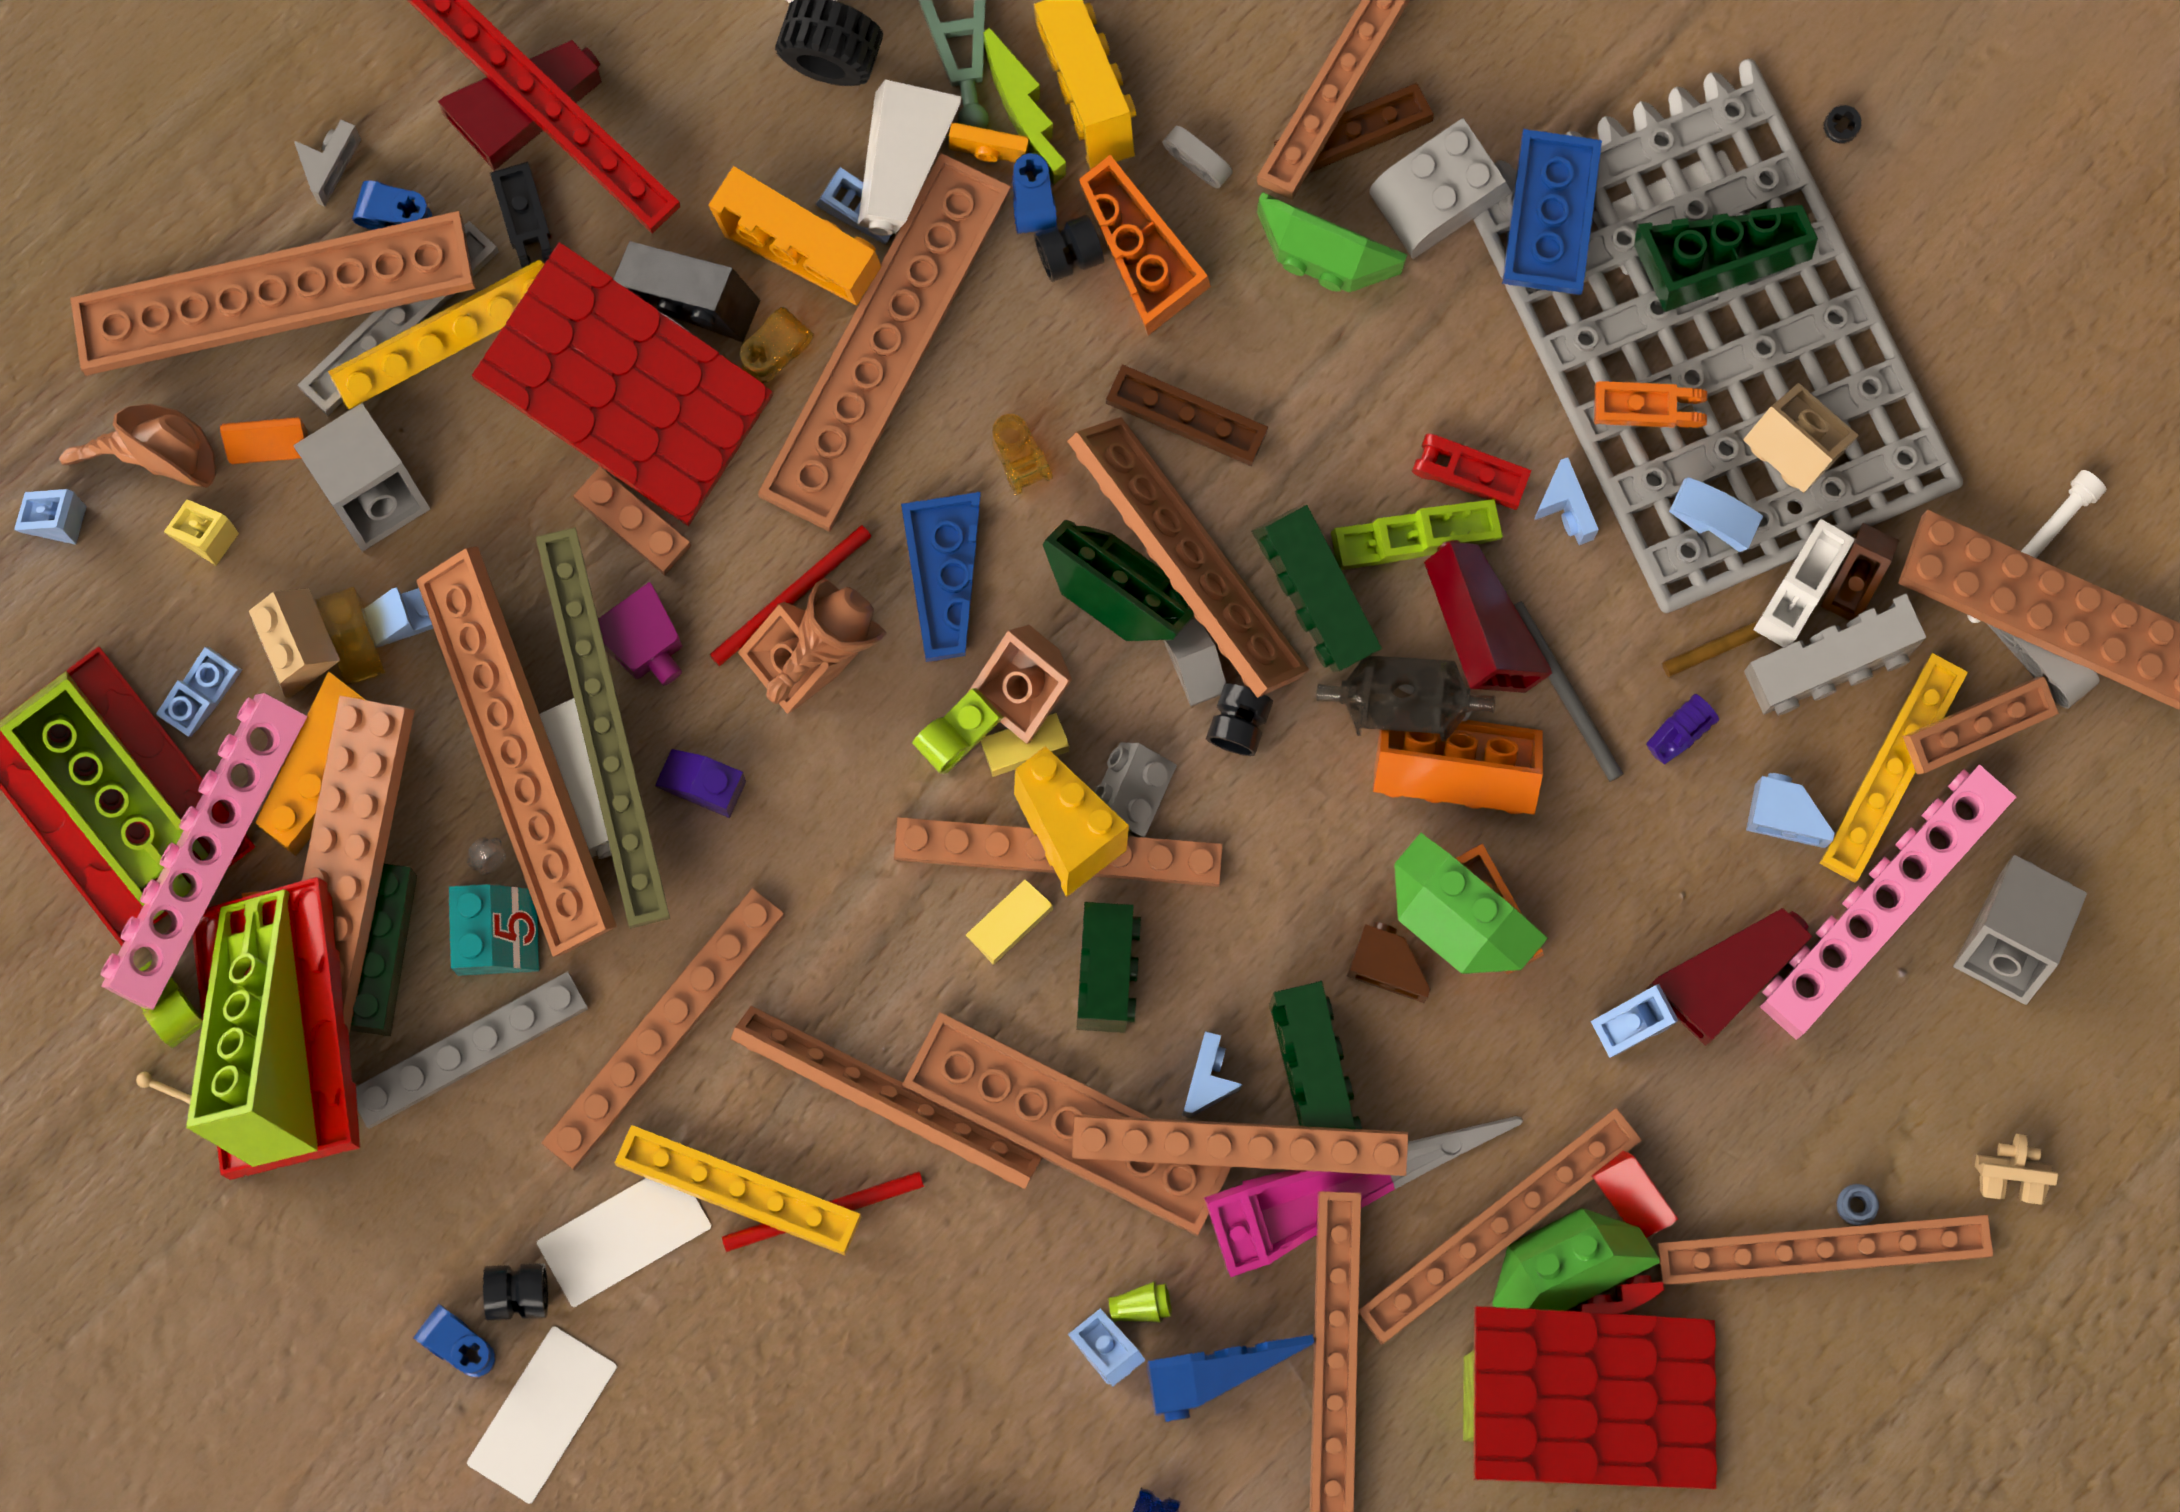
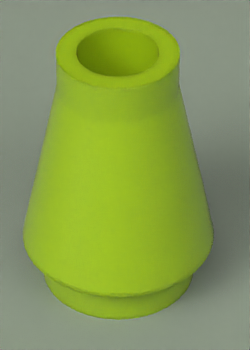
[1109,1281,1172,1323]

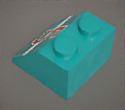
[449,884,540,976]

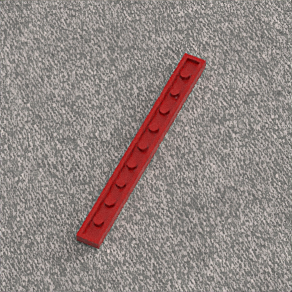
[407,0,681,234]

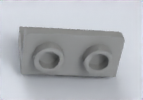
[1094,742,1177,838]

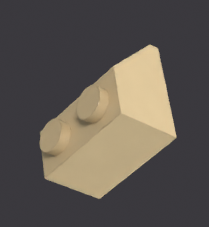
[1743,383,1859,493]
[249,588,340,698]

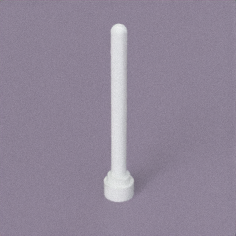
[1967,470,2106,623]

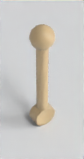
[136,1072,191,1104]

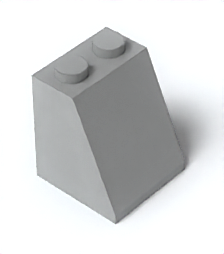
[293,403,430,552]
[1953,855,2087,1005]

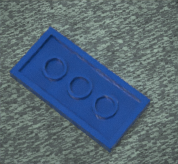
[1502,129,1602,295]

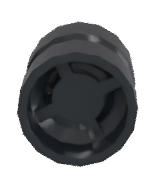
[1034,215,1104,282]
[1206,684,1273,756]
[483,1263,548,1321]

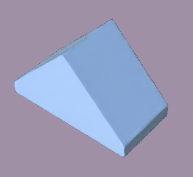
[14,489,86,545]

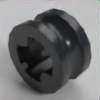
[1824,105,1862,143]

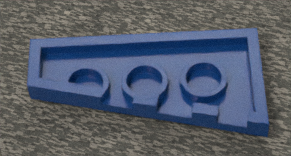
[901,492,981,662]

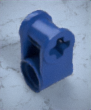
[1012,153,1057,234]
[352,180,433,230]
[413,1304,496,1377]

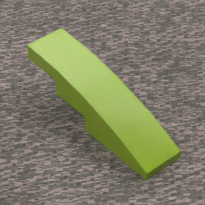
[983,28,1066,184]
[1330,499,1503,570]

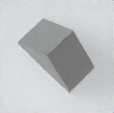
[1163,619,1226,707]

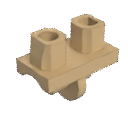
[1975,1134,2058,1205]

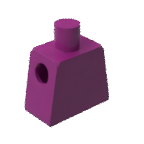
[598,582,682,686]

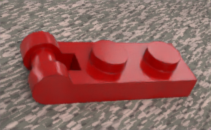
[1412,434,1532,510]

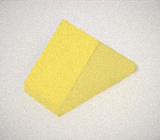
[164,499,239,566]

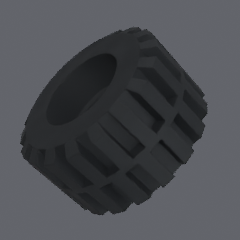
[775,0,883,86]

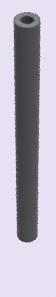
[1514,601,1623,782]

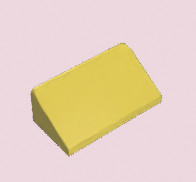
[980,713,1070,777]
[966,880,1053,965]

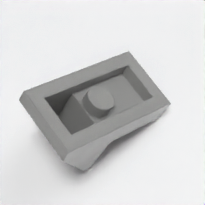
[294,119,361,207]

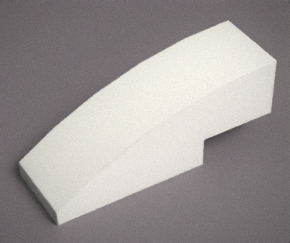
[1753,518,1855,648]

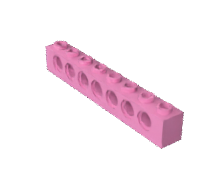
[101,693,307,1010]
[1759,764,2016,1040]

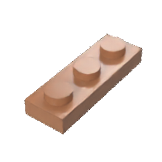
[573,467,691,576]

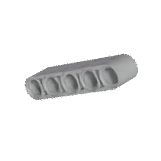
[1988,624,2100,709]

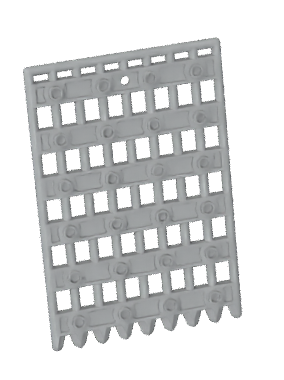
[1473,59,1963,613]

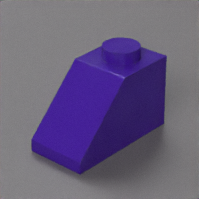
[655,749,746,818]

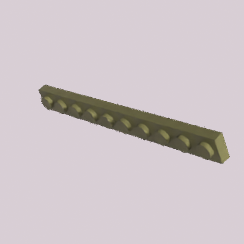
[536,527,671,929]

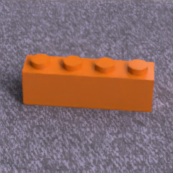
[1373,708,1543,815]

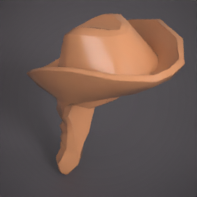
[59,403,216,488]
[767,578,887,704]

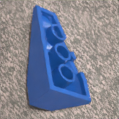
[1146,1335,1314,1422]

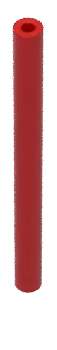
[709,525,872,667]
[722,1171,924,1252]

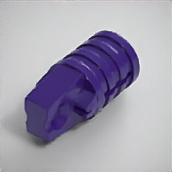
[1646,694,1719,764]

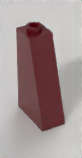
[438,40,602,171]
[1424,540,1553,693]
[1646,908,1813,1046]

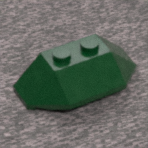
[1043,520,1194,641]

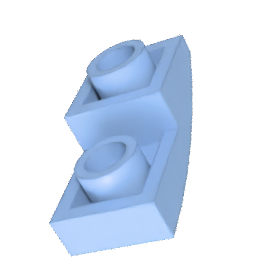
[1669,477,1763,552]
[156,647,242,737]

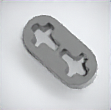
[1162,126,1233,189]

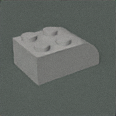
[1369,118,1512,259]

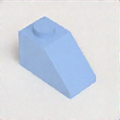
[1746,773,1834,848]

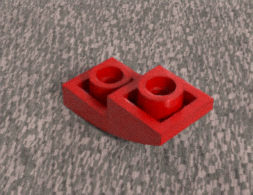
[1576,1275,1664,1314]

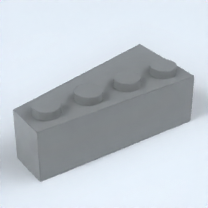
[1744,594,1927,716]

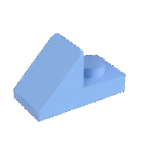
[1534,457,1599,545]
[364,587,434,648]
[1591,984,1678,1058]
[1182,1031,1242,1118]
[1068,1308,1145,1387]

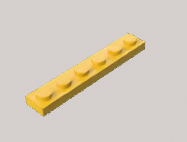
[328,260,544,410]
[1819,653,1968,883]
[614,1125,862,1256]

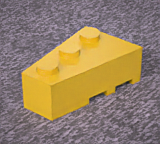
[1014,746,1129,897]

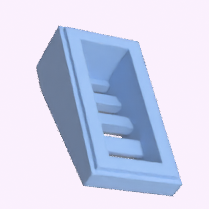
[815,167,892,244]

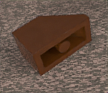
[1821,523,1899,621]
[1347,922,1430,1003]

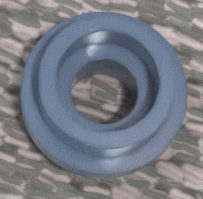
[1836,1184,1879,1226]

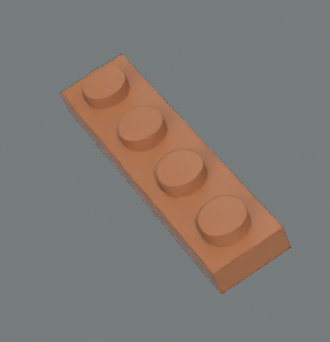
[1902,676,2059,774]

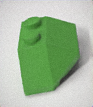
[1257,192,1408,293]
[1394,833,1548,974]
[1492,1208,1660,1311]

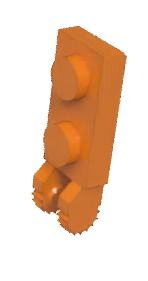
[1594,381,1707,428]

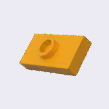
[948,122,1029,163]

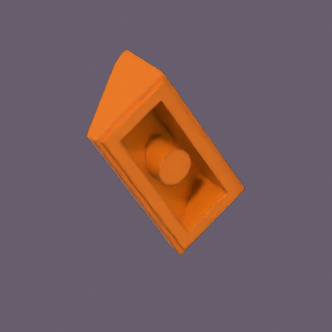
[220,417,308,464]

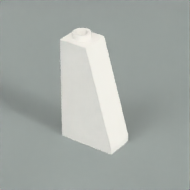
[857,79,961,236]
[539,698,612,859]

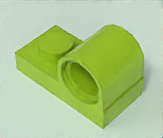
[912,688,1004,774]
[139,960,202,1049]

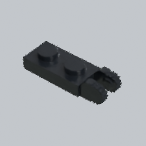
[490,162,552,268]

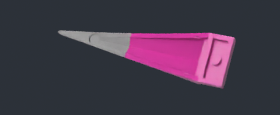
[1204,1116,1523,1277]

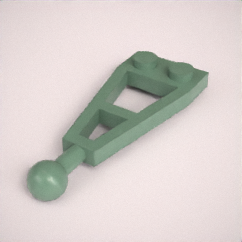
[918,0,989,129]

